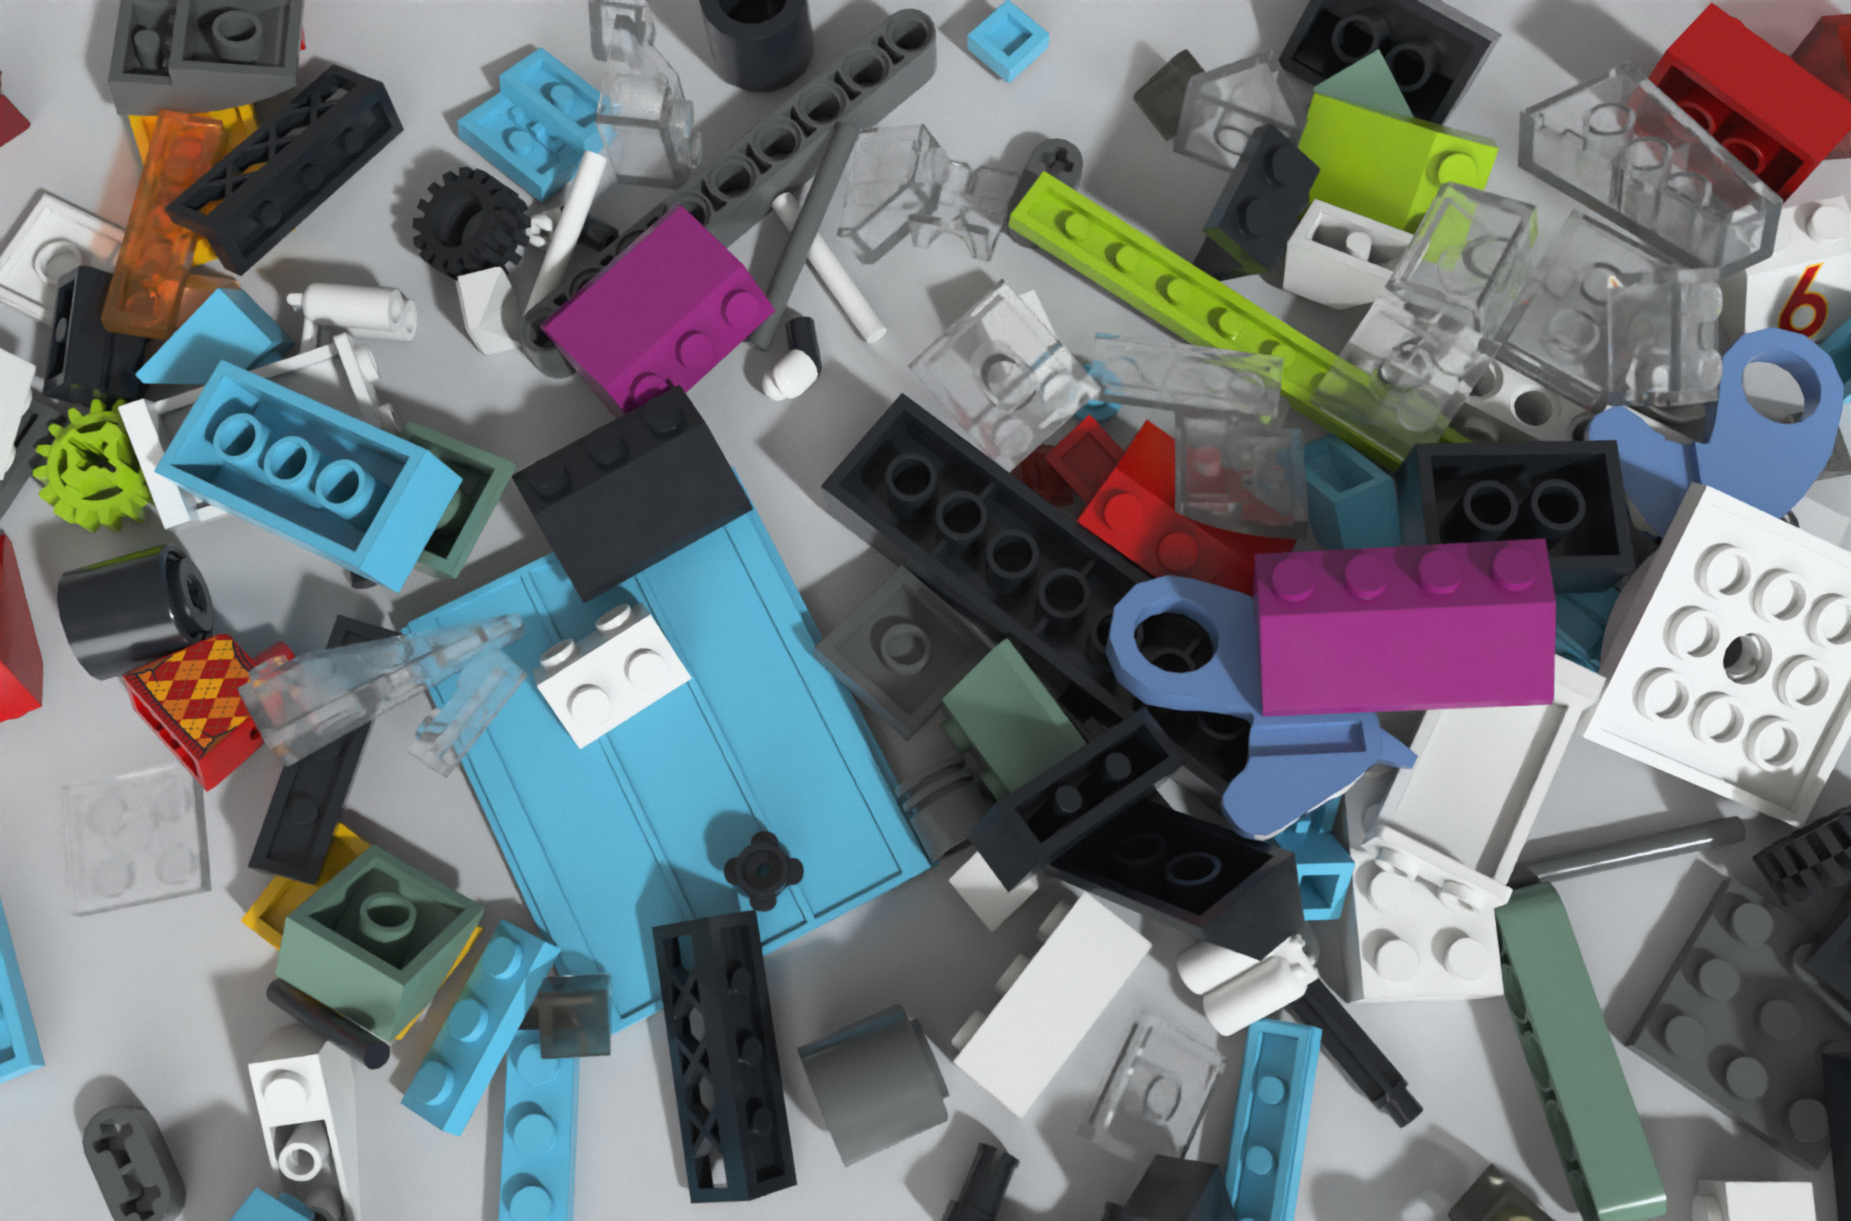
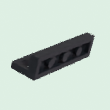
[164,64,404,276]
[248,615,404,887]
[652,910,797,1203]

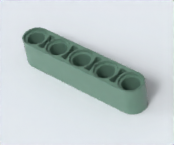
[1494,881,1668,1221]

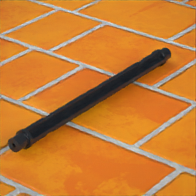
[1055,693,1424,1128]

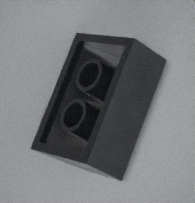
[1276,0,1502,126]
[512,385,753,603]
[1043,799,1305,961]

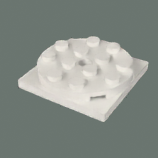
[1573,482,1851,829]

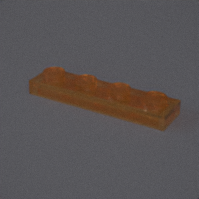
[101,109,226,341]

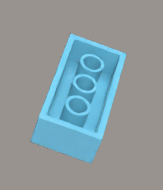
[154,359,463,594]

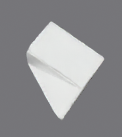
[456,267,524,356]

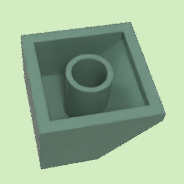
[398,419,517,579]
[939,638,1087,803]
[275,844,485,1043]

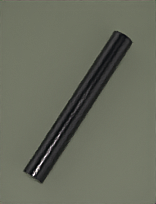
[266,978,390,1070]

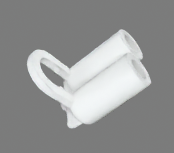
[287,283,417,354]
[1177,920,1320,1036]

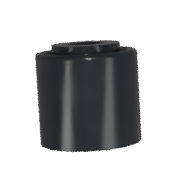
[699,0,814,92]
[57,543,214,681]

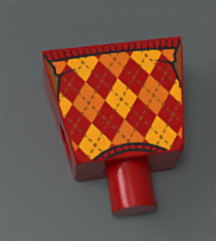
[123,633,302,792]

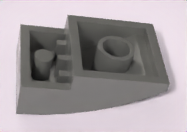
[108,0,305,116]

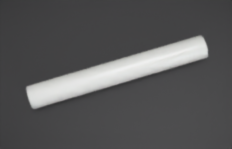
[522,150,608,318]
[772,192,887,344]

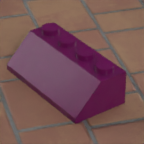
[1253,539,1556,717]

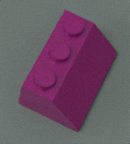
[539,203,776,418]

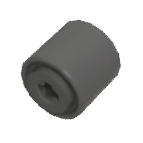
[797,1004,949,1167]

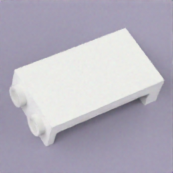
[118,332,402,531]
[1360,654,1607,913]

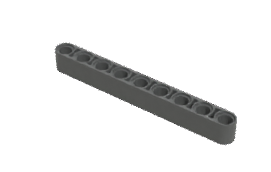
[519,8,937,379]

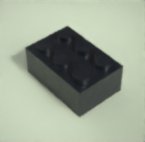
[1395,440,1635,593]

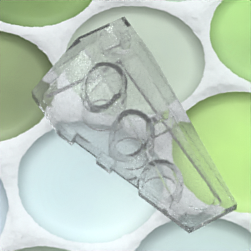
[237,613,524,767]

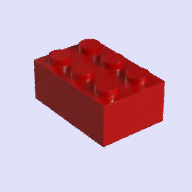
[1622,2,1851,215]

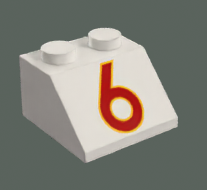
[1696,195,1851,345]

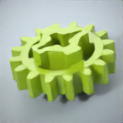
[33,399,156,533]

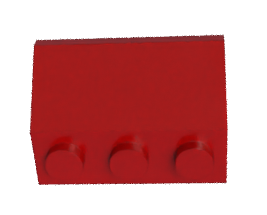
[1073,419,1302,597]

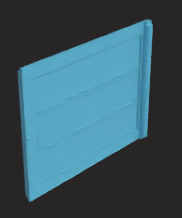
[401,466,940,1046]

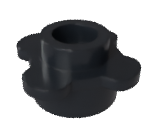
[724,831,804,912]

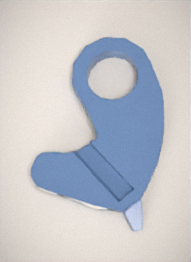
[1583,327,1844,546]
[1105,575,1418,841]

